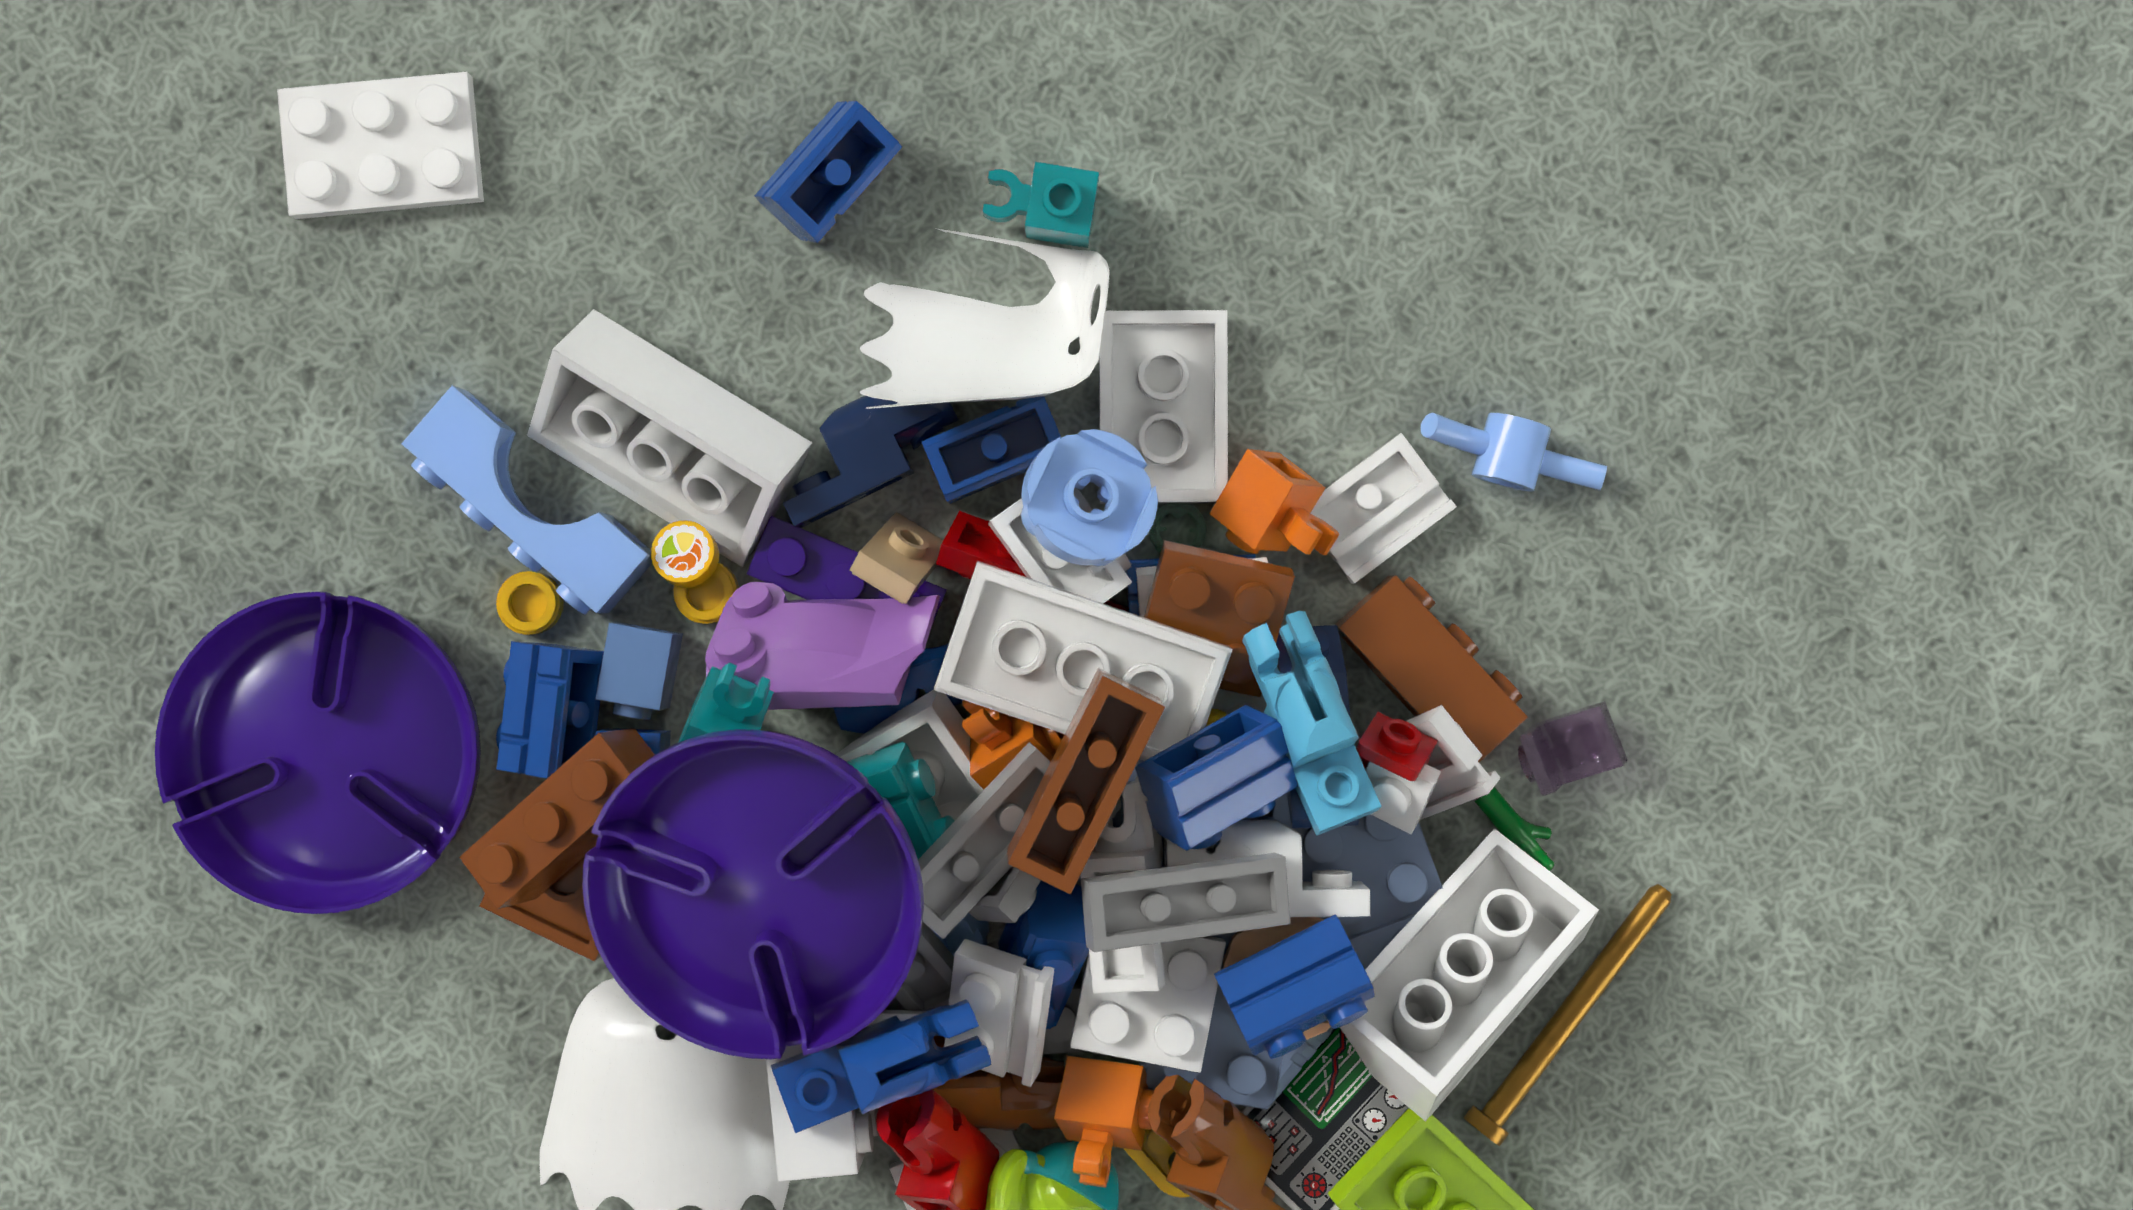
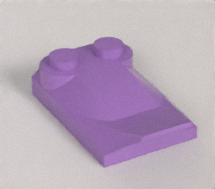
[705,582,940,710]

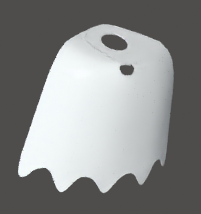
[860,228,1109,409]
[540,978,790,1210]

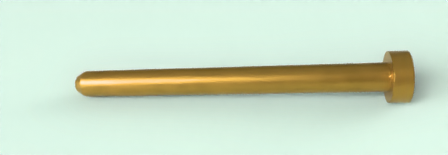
[1464,884,1672,1146]

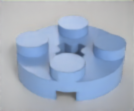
[1021,429,1158,567]

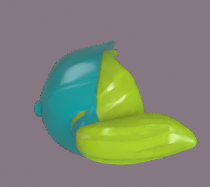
[985,1141,1119,1210]

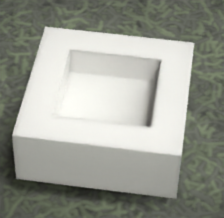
[1366,762,1441,834]

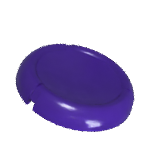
[155,592,481,914]
[582,729,924,1059]

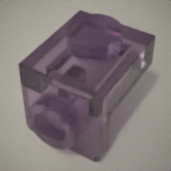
[1518,701,1628,796]

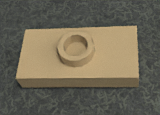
[850,512,943,604]

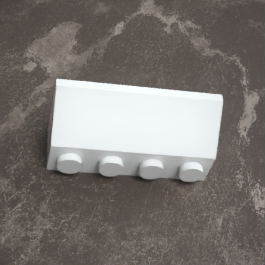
[527,309,812,567]
[1340,828,1599,1122]

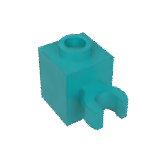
[983,162,1099,248]
[678,663,774,743]

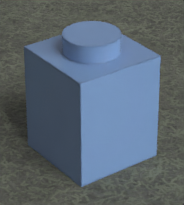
[596,622,683,720]

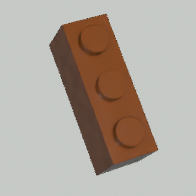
[1335,575,1528,763]
[1007,668,1165,895]
[459,728,654,909]

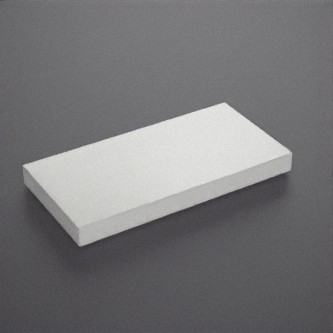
[934,561,1233,761]

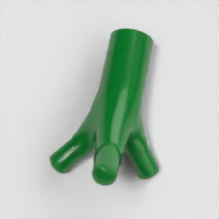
[1474,787,1554,871]

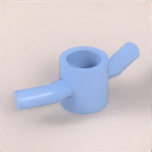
[1421,413,1607,491]

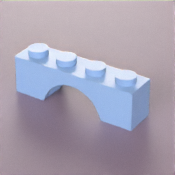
[401,385,652,615]

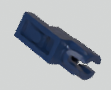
[783,396,959,528]

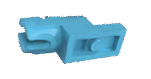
[1242,611,1382,836]

